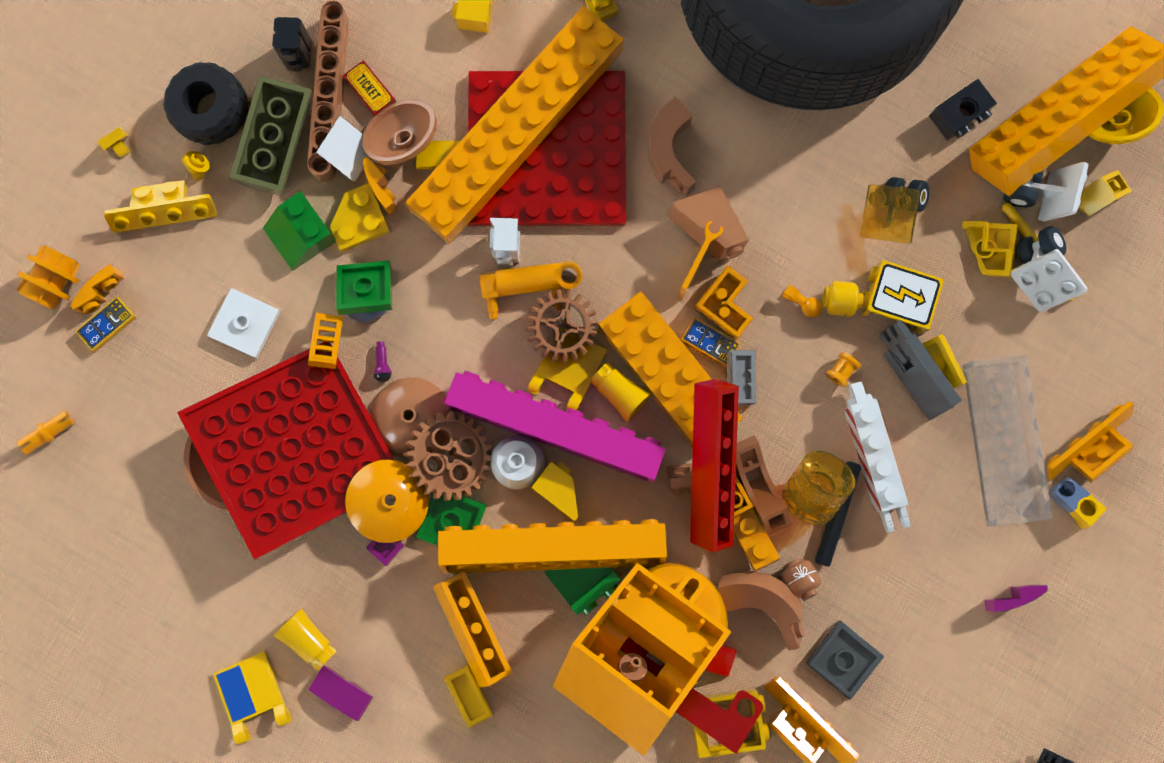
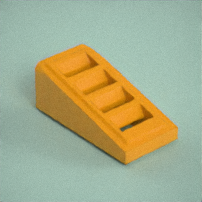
[308,313,343,369]

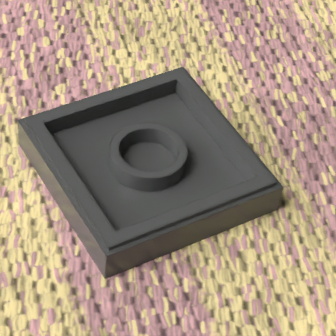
[805,620,884,700]

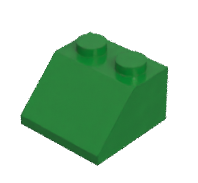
[263,191,336,271]

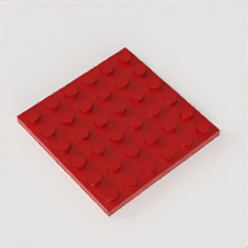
[468,71,626,226]
[177,342,394,561]

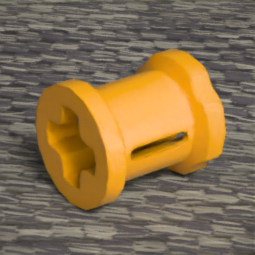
[825,352,861,388]

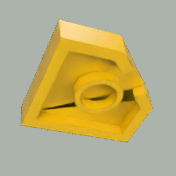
[330,183,390,253]

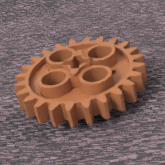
[404,412,492,501]

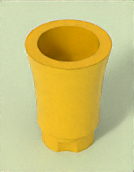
[591,363,652,423]
[274,608,337,671]

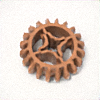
[525,289,598,363]

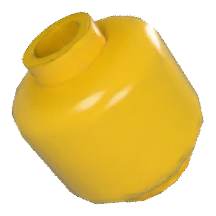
[822,281,864,317]

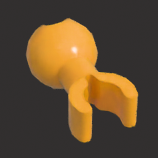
[782,284,822,318]

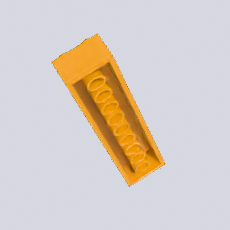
[406,6,624,245]

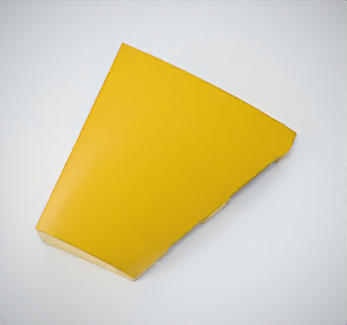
[962,221,1018,278]

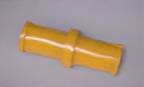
[17,410,75,455]

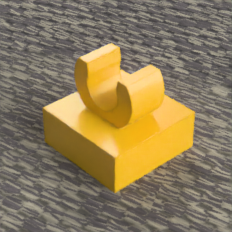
[585,0,619,21]
[97,127,131,158]

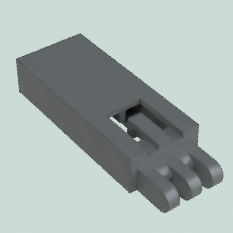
[880,320,962,420]

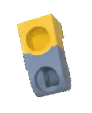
[1049,476,1107,529]

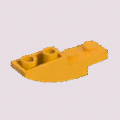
[733,476,780,572]

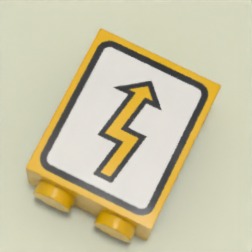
[861,259,945,334]

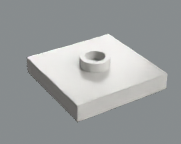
[207,288,281,359]

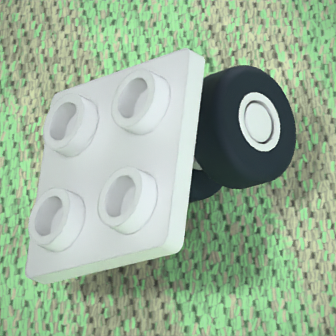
[1003,161,1089,222]
[1010,226,1087,312]

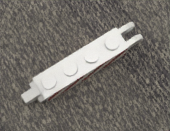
[845,381,911,533]

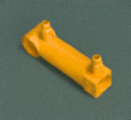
[479,260,583,319]

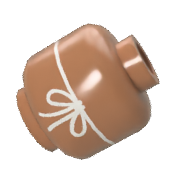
[780,558,822,601]

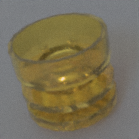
[782,451,855,525]

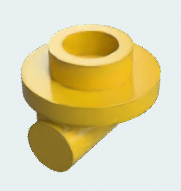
[181,151,210,182]

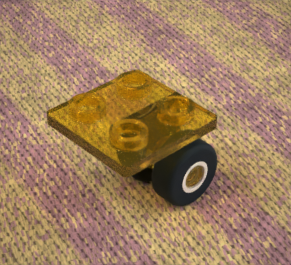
[860,177,929,244]

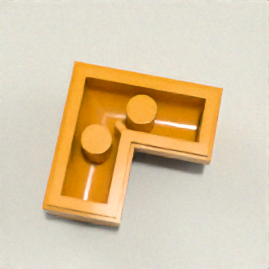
[694,265,754,340]

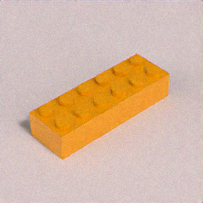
[598,291,743,449]

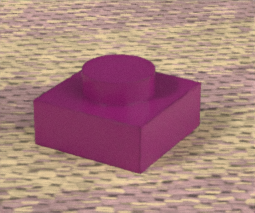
[366,540,406,566]

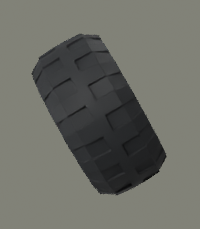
[163,62,248,145]

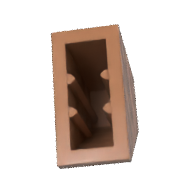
[668,186,749,260]

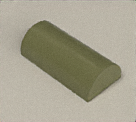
[230,75,312,194]

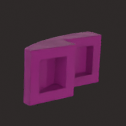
[985,584,1048,612]
[308,665,373,721]

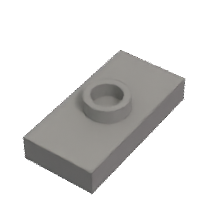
[727,350,756,405]

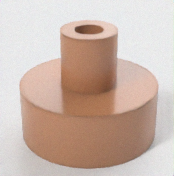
[617,653,647,684]

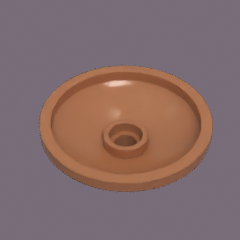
[362,99,437,165]
[371,377,452,458]

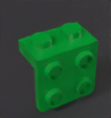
[545,568,621,615]

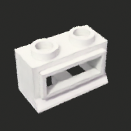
[490,218,520,267]

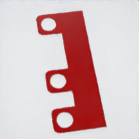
[620,637,763,754]

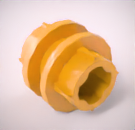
[16,245,80,309]

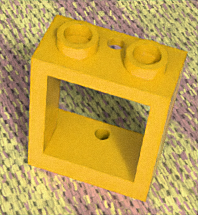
[692,689,770,758]

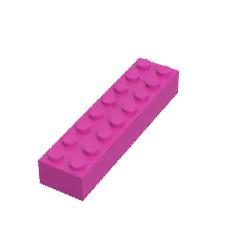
[444,370,666,483]

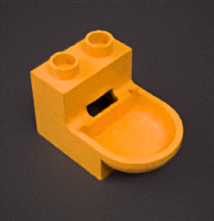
[553,563,731,756]

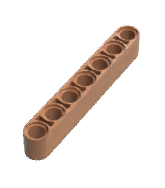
[307,0,349,183]

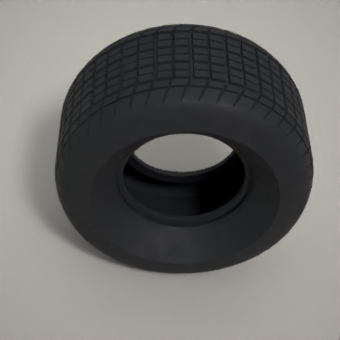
[680,0,963,110]

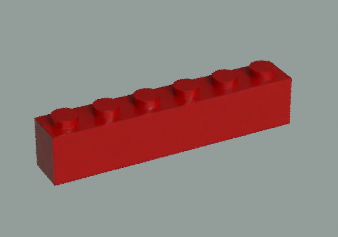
[690,379,739,553]

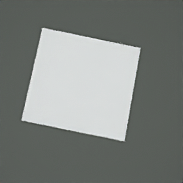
[316,116,369,182]

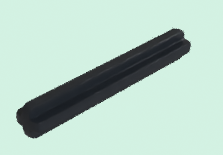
[815,461,862,567]

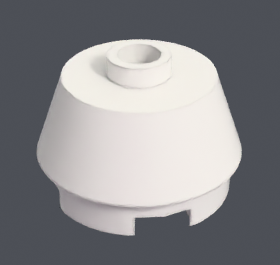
[491,435,545,489]

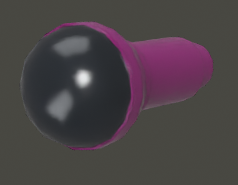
[373,341,392,382]

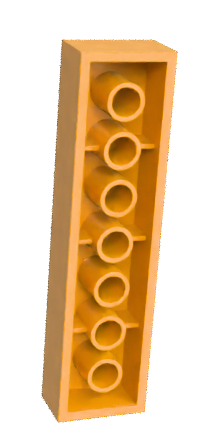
[969,26,1164,196]
[438,519,667,574]

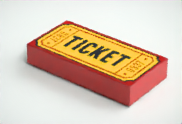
[343,60,396,116]

